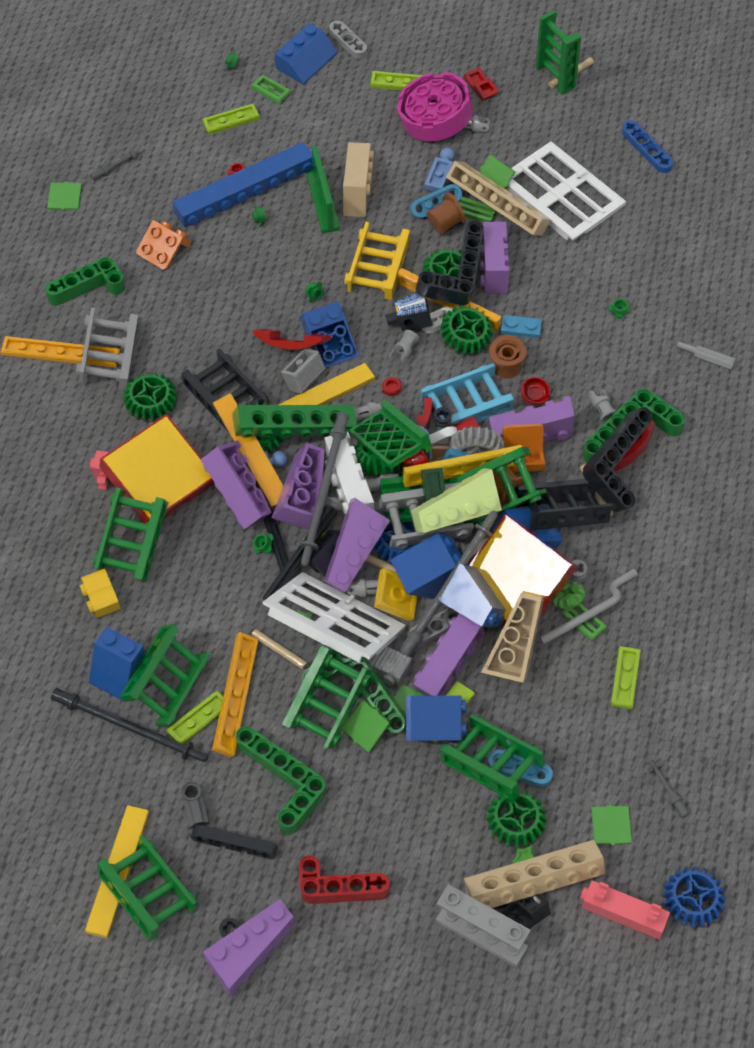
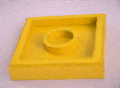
[374,568,418,621]

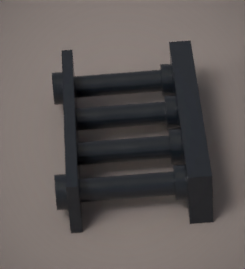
[181,348,269,431]
[516,479,612,531]

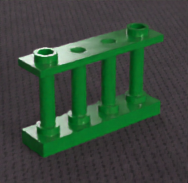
[535,10,581,95]
[449,447,547,526]
[93,487,169,582]
[120,624,210,727]
[282,646,372,749]
[440,714,545,802]
[97,835,197,942]

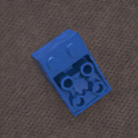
[299,301,359,368]

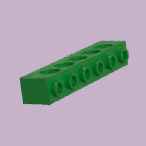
[232,405,357,438]

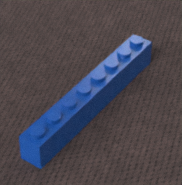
[172,142,313,228]

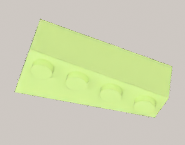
[411,468,502,533]

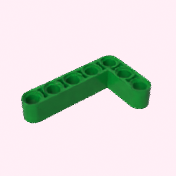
[583,389,685,463]
[302,649,406,733]
[236,726,326,835]

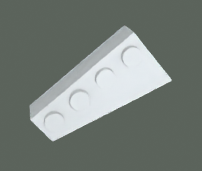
[324,431,375,515]

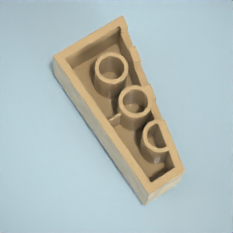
[343,142,374,217]
[481,591,545,683]

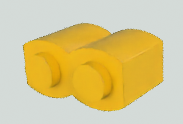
[79,568,121,618]

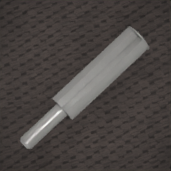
[677,341,736,370]

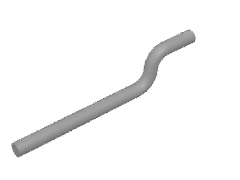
[539,569,638,645]

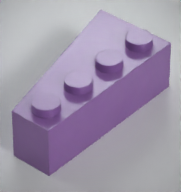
[480,222,509,294]
[488,396,575,443]
[200,440,271,529]
[272,443,325,530]
[324,498,390,592]
[413,613,486,696]
[203,899,295,997]

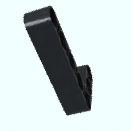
[415,220,484,305]
[583,407,652,512]

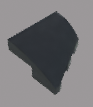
[492,894,551,929]

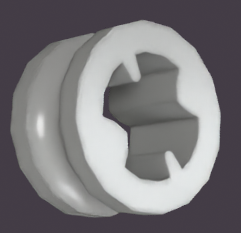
[571,560,587,580]

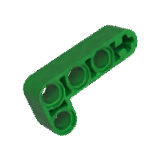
[45,257,125,306]

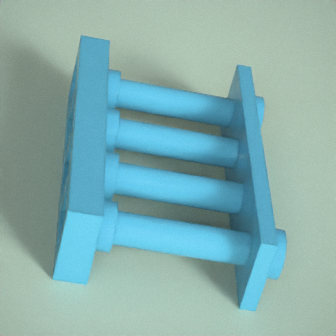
[421,363,514,431]

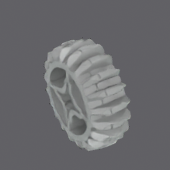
[449,426,505,454]

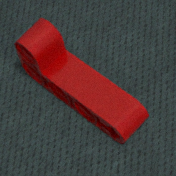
[299,855,390,904]

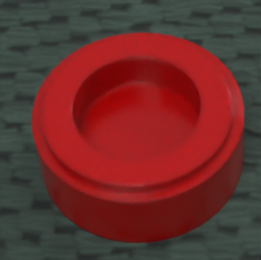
[382,377,402,396]

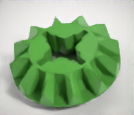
[552,582,585,609]

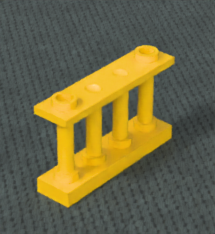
[344,222,410,300]

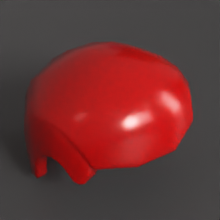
[520,377,551,407]

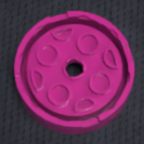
[397,72,473,141]

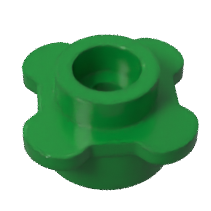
[225,50,239,70]
[252,204,266,227]
[305,281,324,303]
[608,298,631,319]
[253,534,274,554]

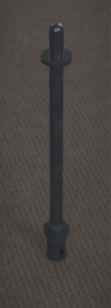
[51,687,208,762]

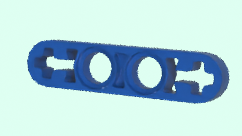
[622,120,673,173]

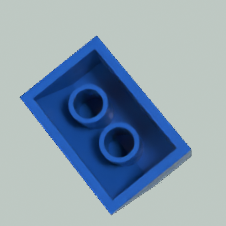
[275,23,337,85]

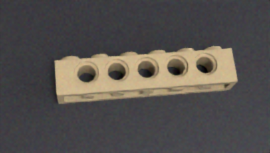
[446,161,552,236]
[464,840,605,908]

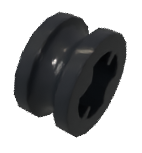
[434,407,452,428]
[219,918,240,938]

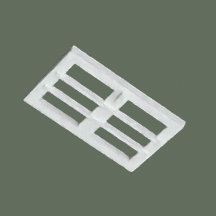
[506,142,626,240]
[263,572,406,663]

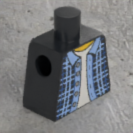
[385,292,433,332]

